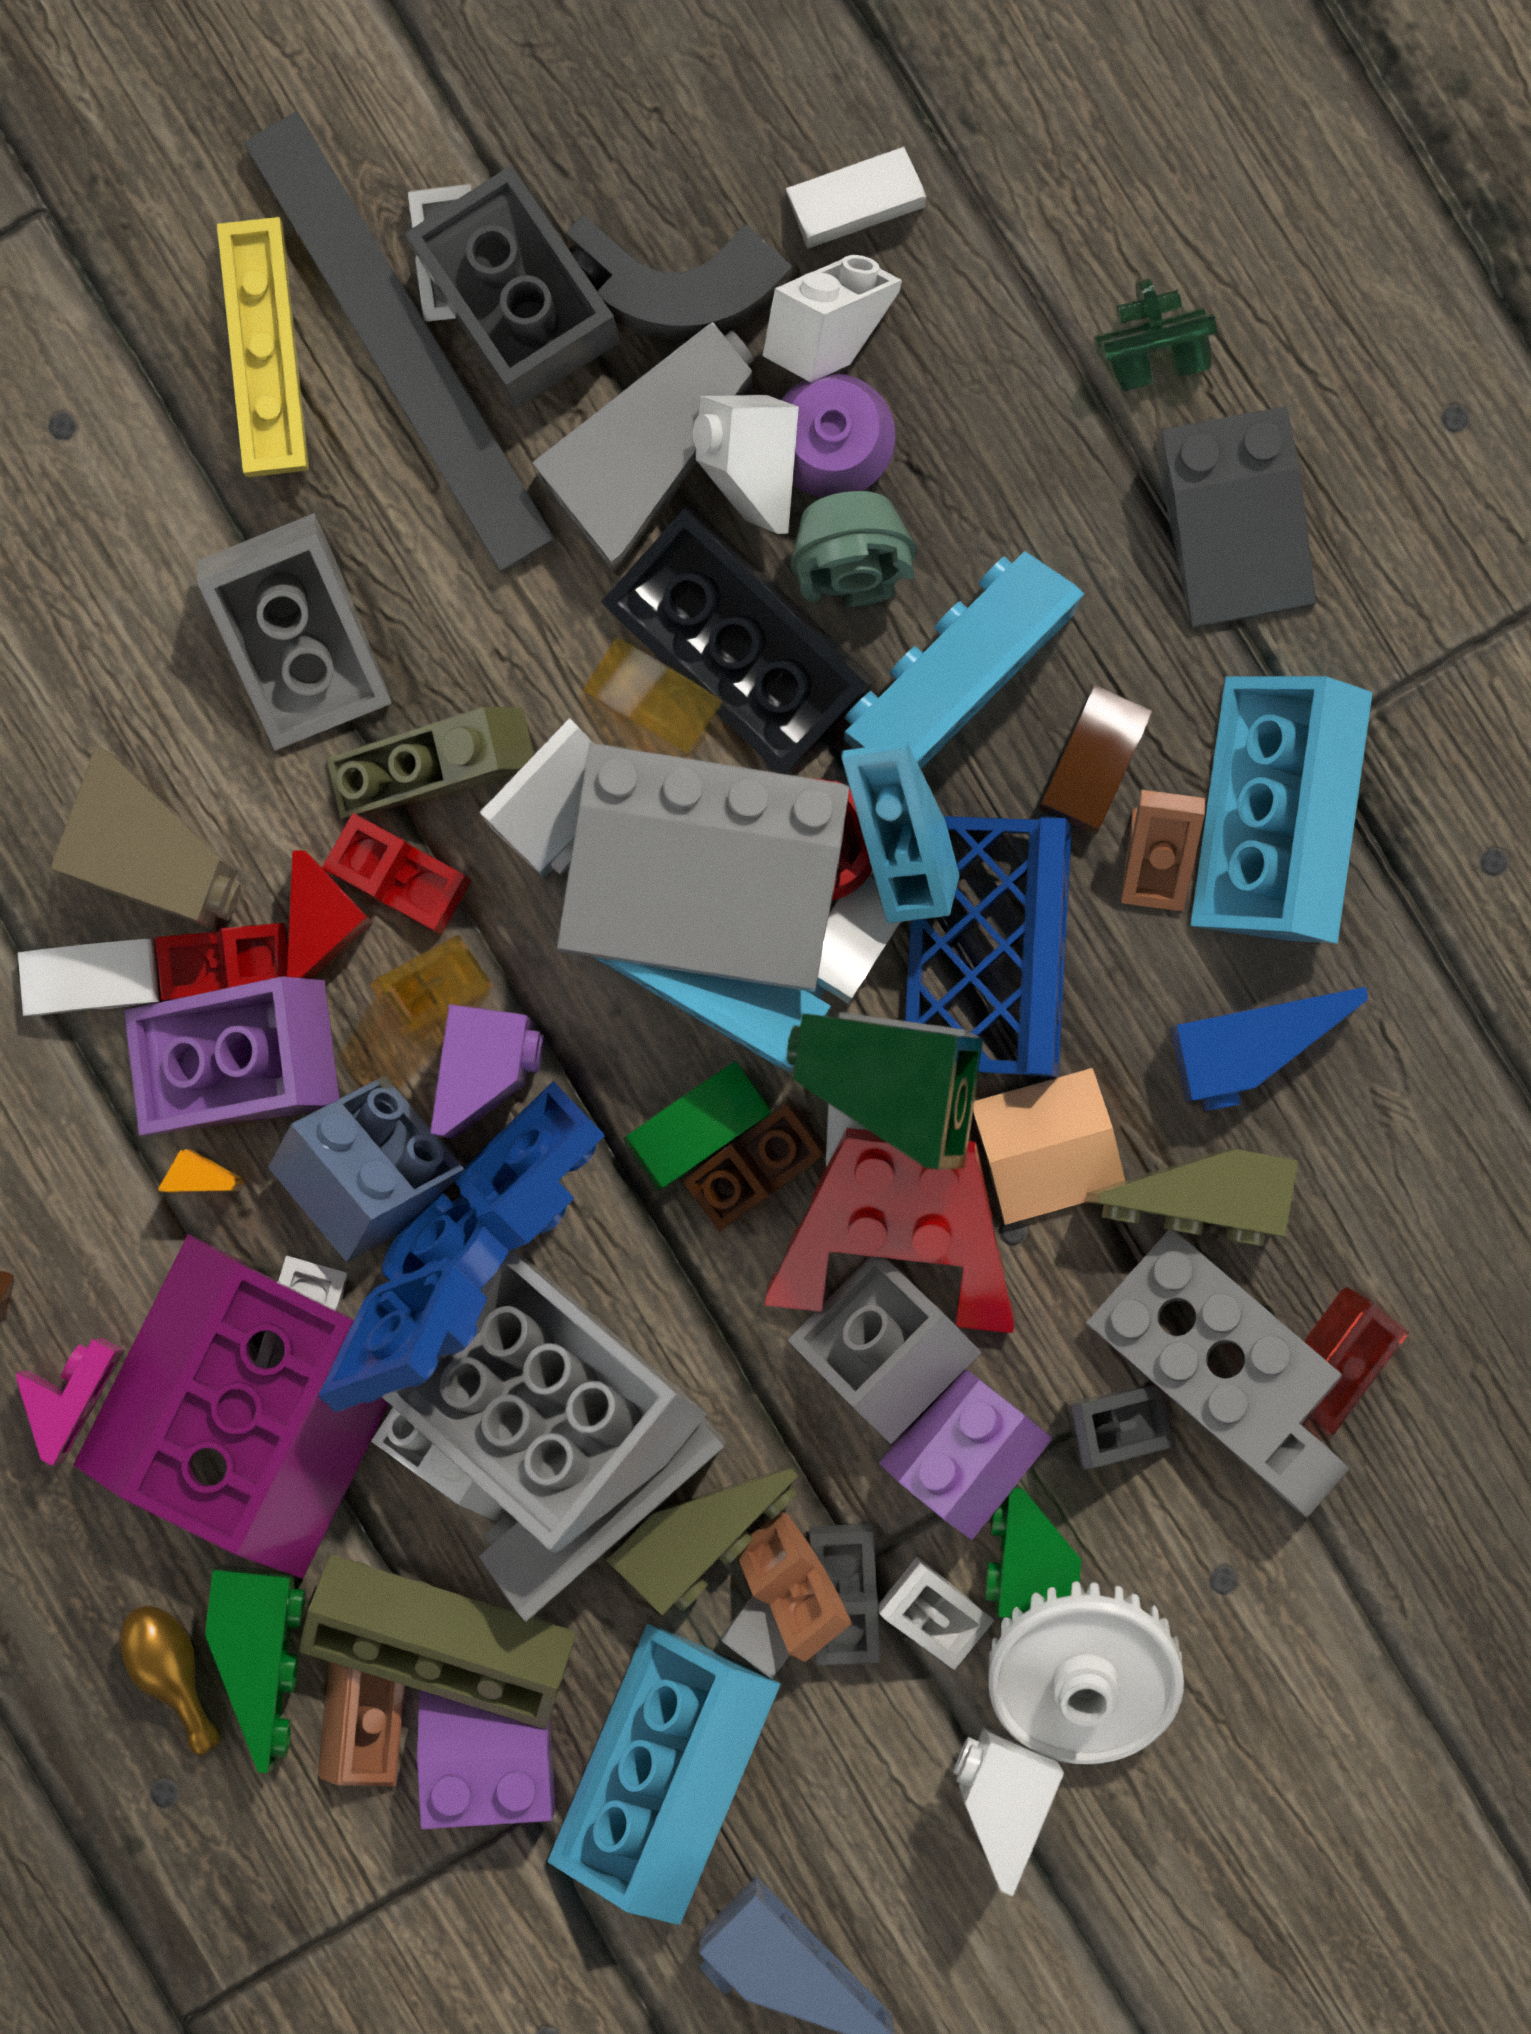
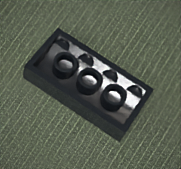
[601,507,876,775]

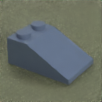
[699,1876,895,2034]

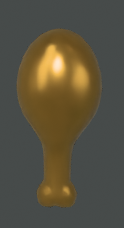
[120,1605,222,1756]

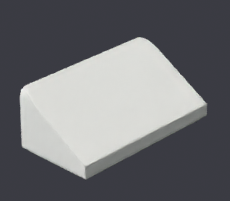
[786,147,926,249]

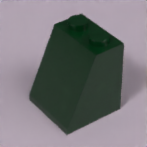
[787,1013,983,1170]

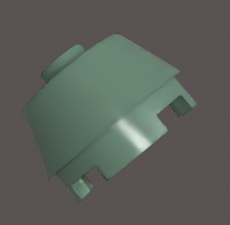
[790,491,917,607]

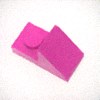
[16,1338,125,1466]

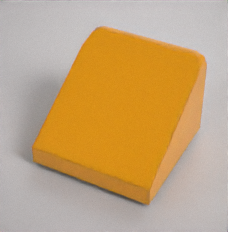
[158,1149,244,1193]

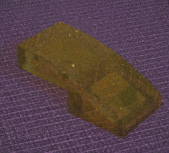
[582,637,723,756]

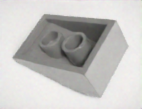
[197,513,392,751]

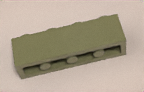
[299,1554,577,1729]

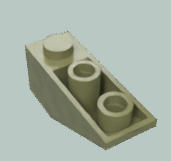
[327,707,534,819]
[1085,1149,1298,1247]
[607,1466,798,1615]

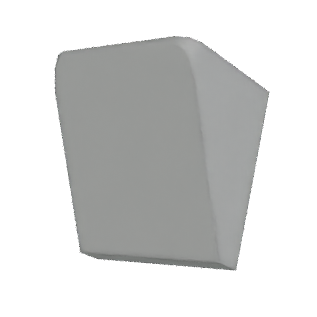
[721,1595,790,1679]

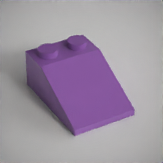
[124,977,339,1136]

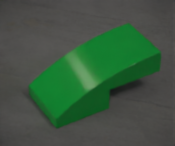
[623,1060,772,1191]

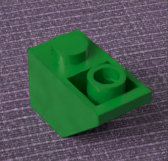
[985,1485,1082,1619]

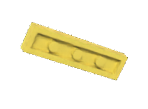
[217,217,309,478]

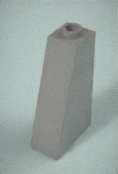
[532,321,754,572]

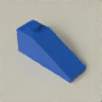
[1170,987,1368,1112]

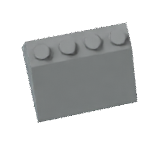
[557,743,849,992]
[381,1250,707,1553]

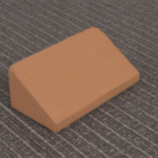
[318,1661,405,1786]

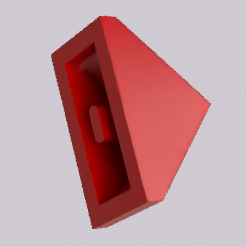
[287,850,373,979]

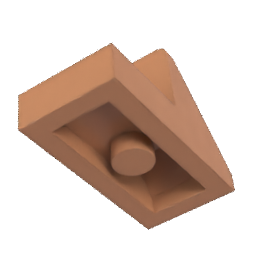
[1121,790,1205,912]

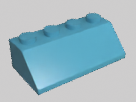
[844,551,1084,769]
[1190,676,1373,944]
[593,957,831,1075]
[547,1623,780,1925]

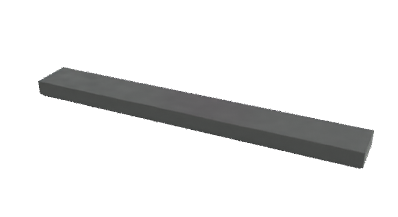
[243,111,556,574]

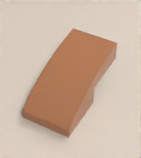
[737,1511,852,1662]

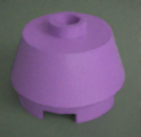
[781,373,896,498]

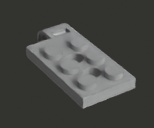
[1086,1230,1350,1518]

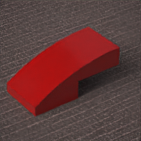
[322,813,472,935]
[153,922,288,1002]

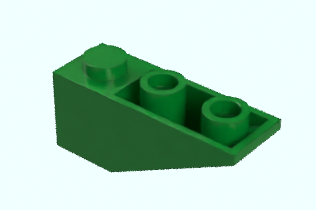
[205,1565,306,1774]

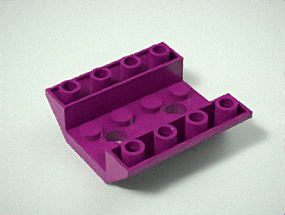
[73,1234,389,1579]

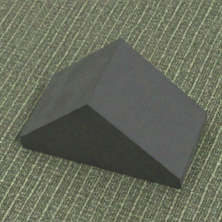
[1065,1385,1175,1469]

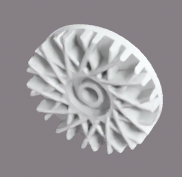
[989,1581,1184,1764]

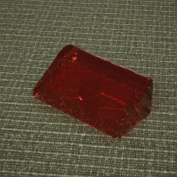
[1304,1287,1409,1435]

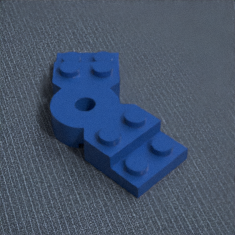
[318,1081,605,1412]

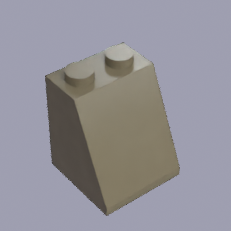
[50,746,241,931]

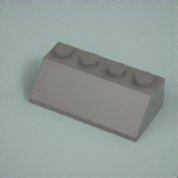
[479,1383,726,1622]

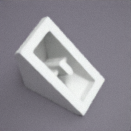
[878,1556,995,1670]

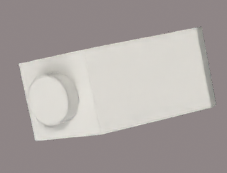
[693,395,799,534]

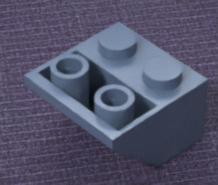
[268,1076,464,1262]

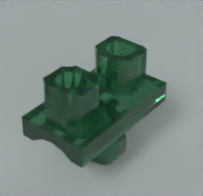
[1093,278,1218,391]

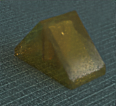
[369,934,494,1043]

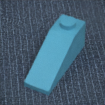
[842,742,959,923]

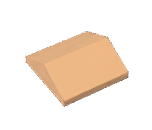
[973,1068,1125,1225]

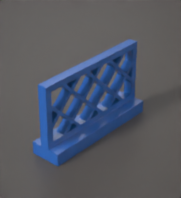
[905,816,1073,1078]

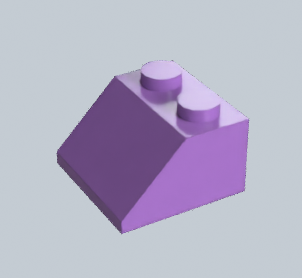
[430,1004,544,1139]
[879,1369,1053,1540]
[417,1690,556,1829]

